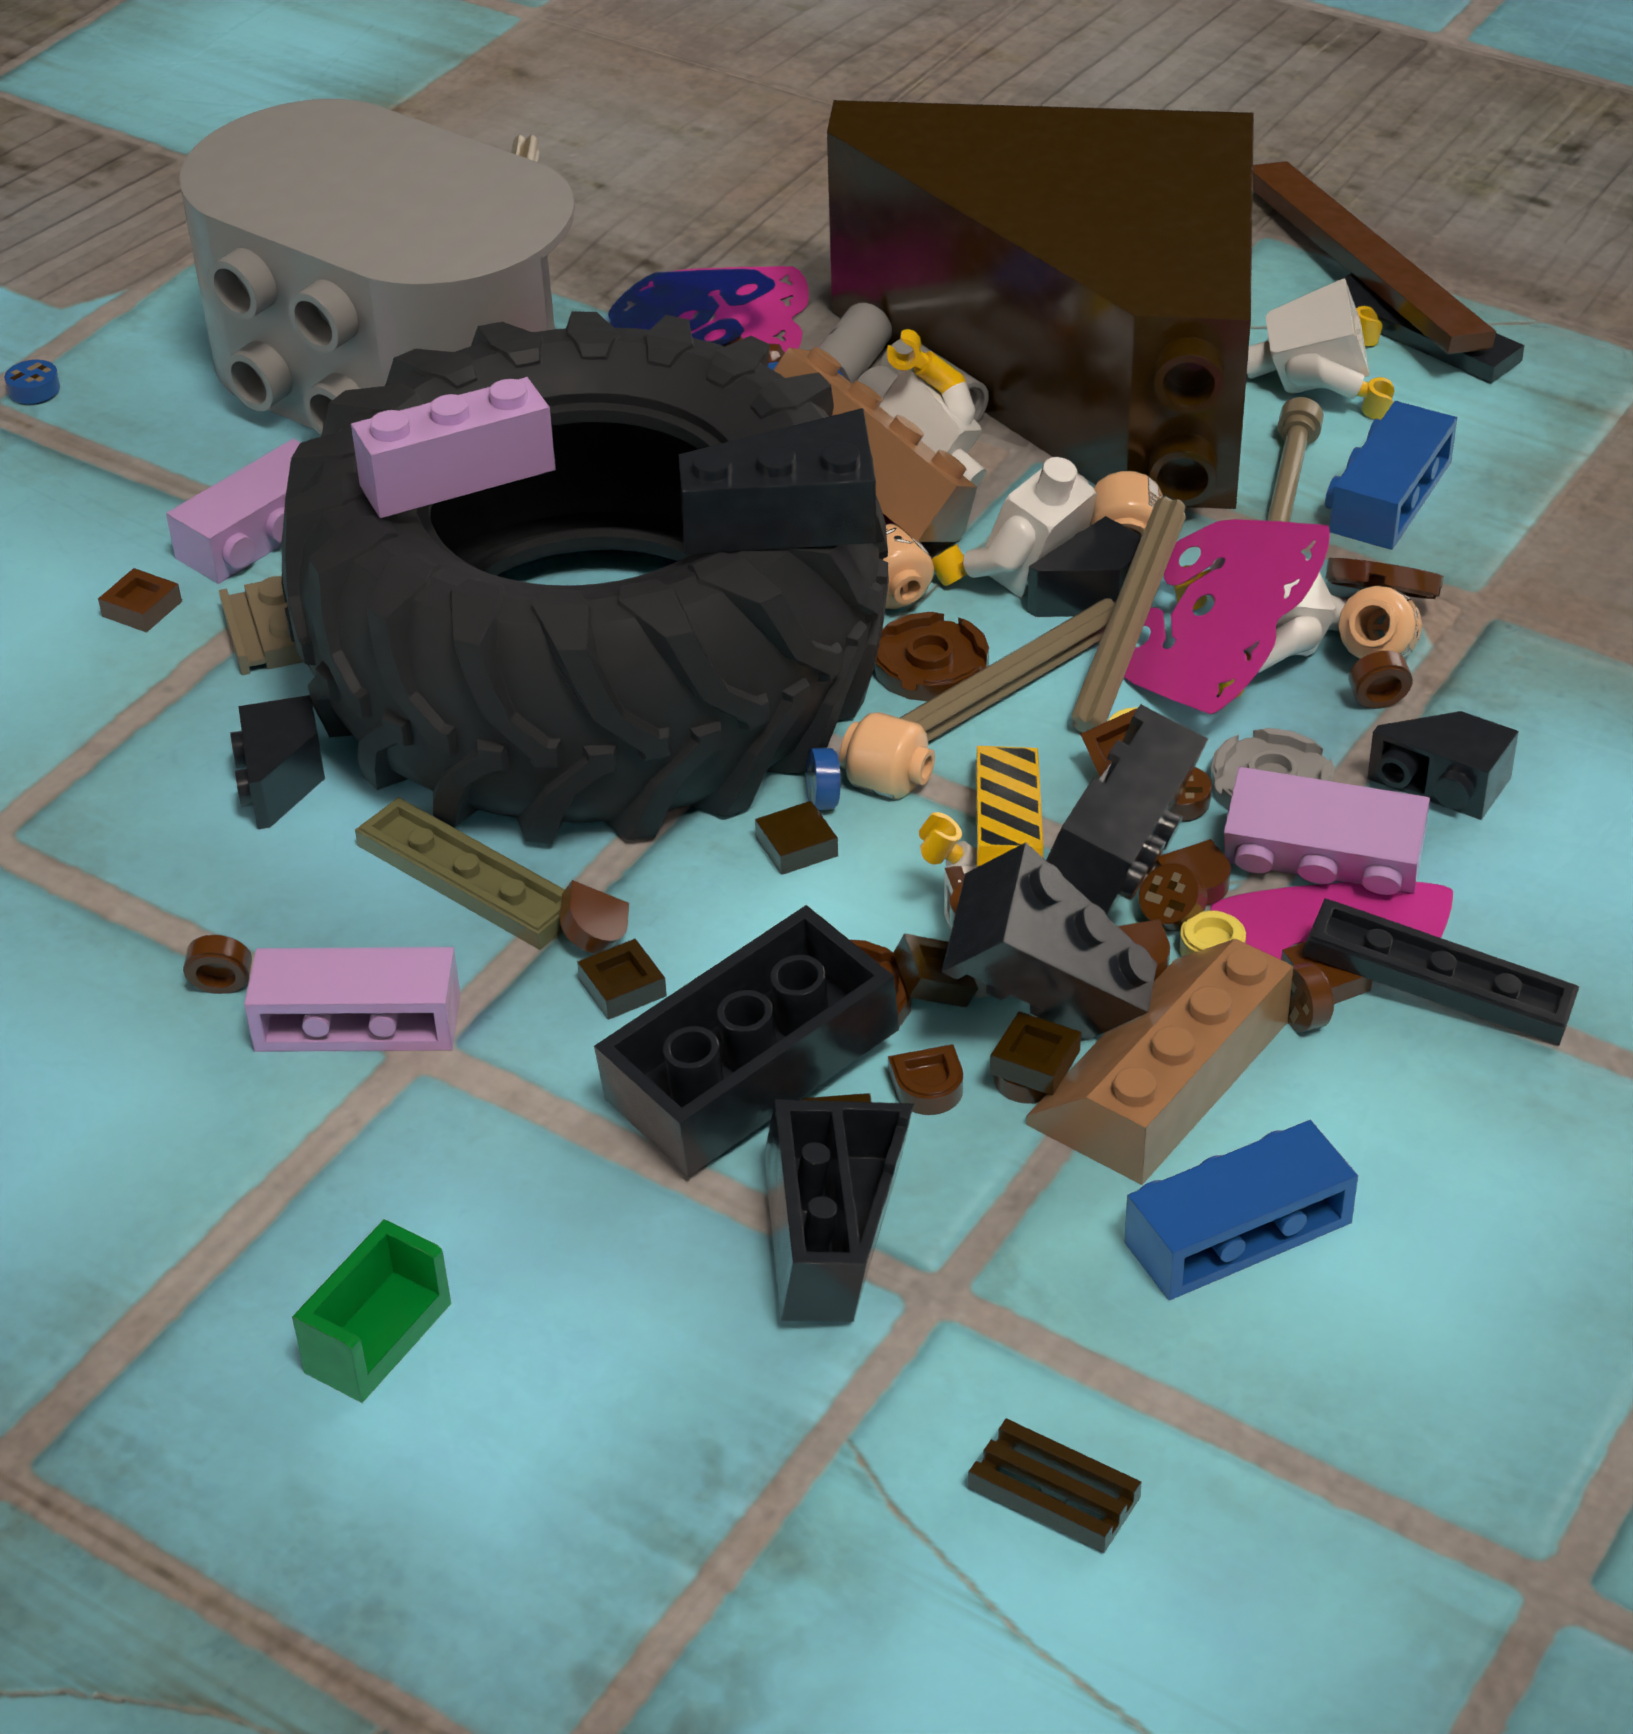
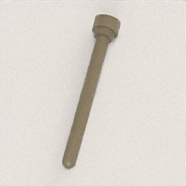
[1267,397,1324,522]

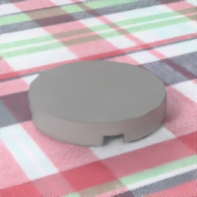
[1210,728,1335,811]

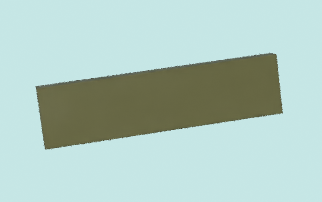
[355,797,565,950]

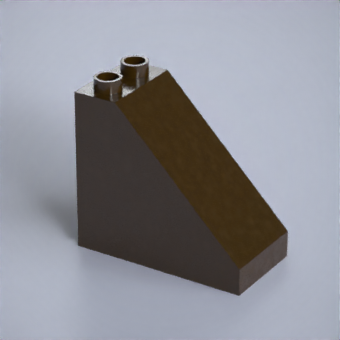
[827,100,1254,509]

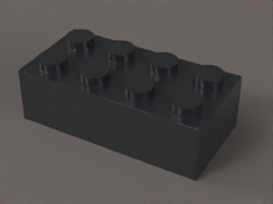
[594,905,899,1177]

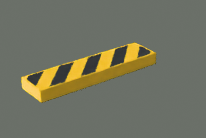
[976,745,1044,866]

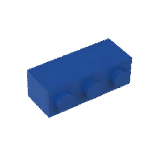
[1325,401,1457,550]
[1124,1119,1358,1301]

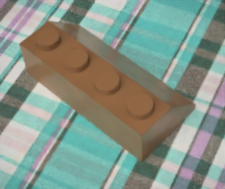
[774,347,977,542]
[1026,938,1293,1185]

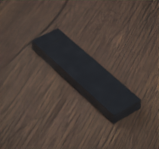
[1343,273,1525,383]
[1302,898,1580,1045]

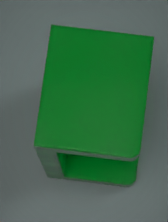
[292,1219,451,1403]

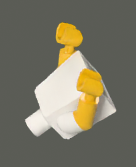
[879,329,987,487]

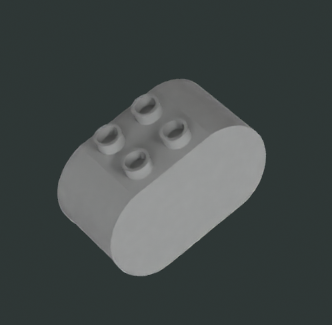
[179,99,575,435]

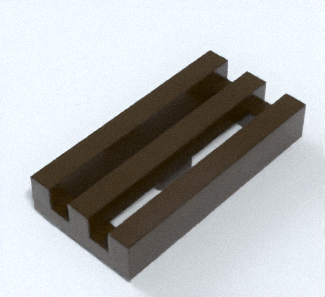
[968,1418,1142,1553]

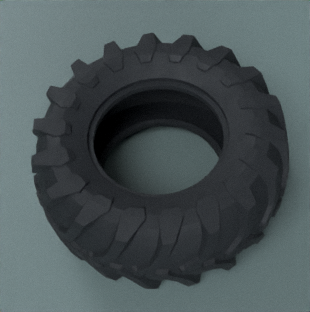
[281,311,889,845]

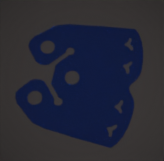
[608,269,776,346]

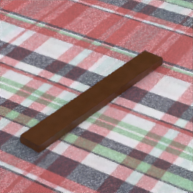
[1253,161,1496,354]

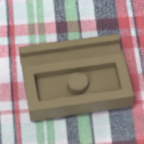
[219,576,303,675]

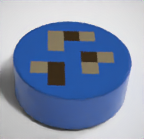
[4,359,60,405]
[806,748,841,810]

